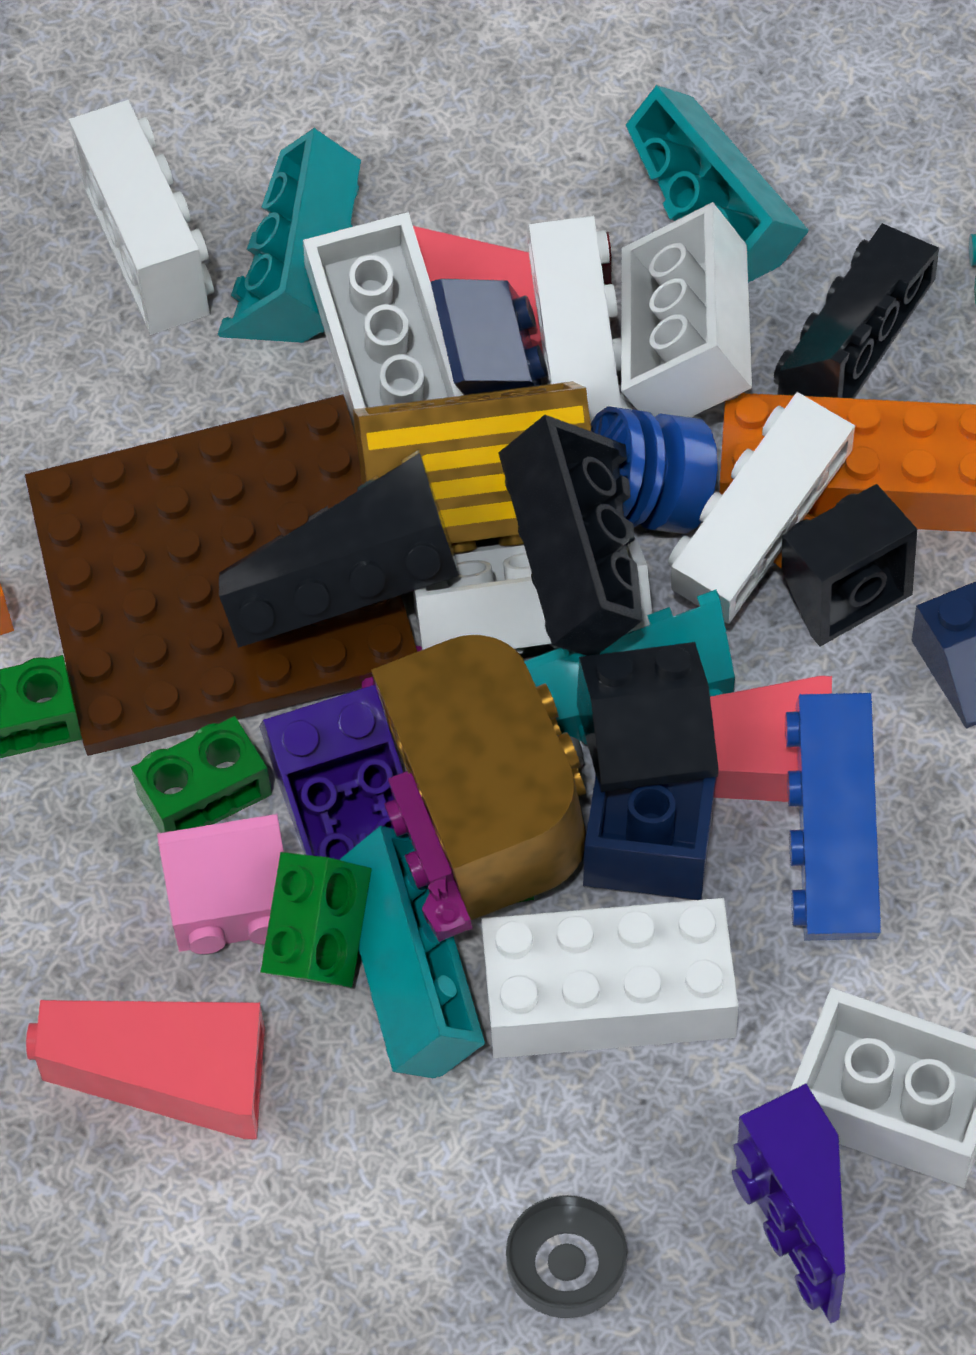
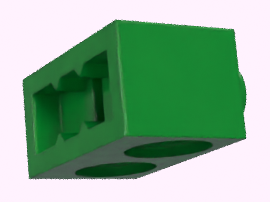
[0,655,82,758]
[131,716,272,833]
[260,852,372,988]

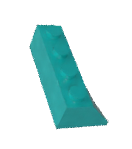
[625,85,810,283]
[217,128,361,343]
[524,589,735,745]

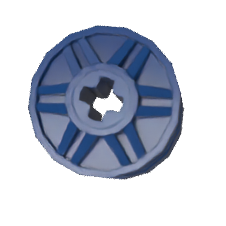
[590,406,718,534]

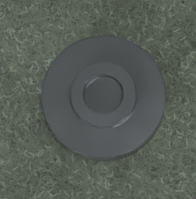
[506,1195,627,1318]

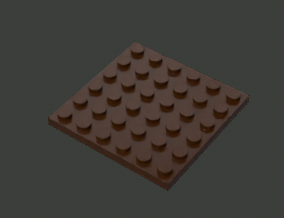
[25,394,417,756]

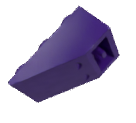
[259,685,403,860]
[732,1084,846,1324]

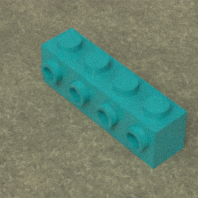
[339,826,485,1078]

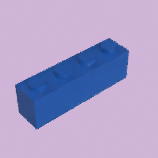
[785,693,881,941]

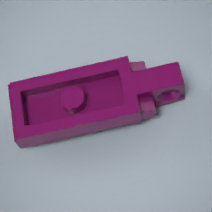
[384,771,473,941]

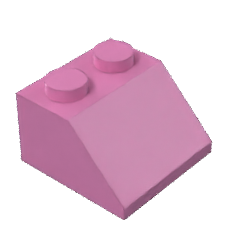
[157,814,284,954]

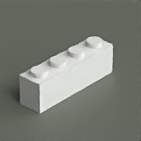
[526,216,632,424]
[668,392,855,624]

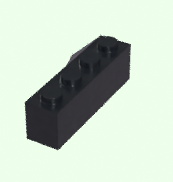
[774,223,939,399]
[498,415,643,656]
[219,450,459,648]

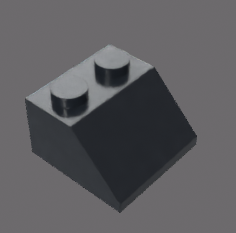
[781,484,918,647]
[577,642,718,792]

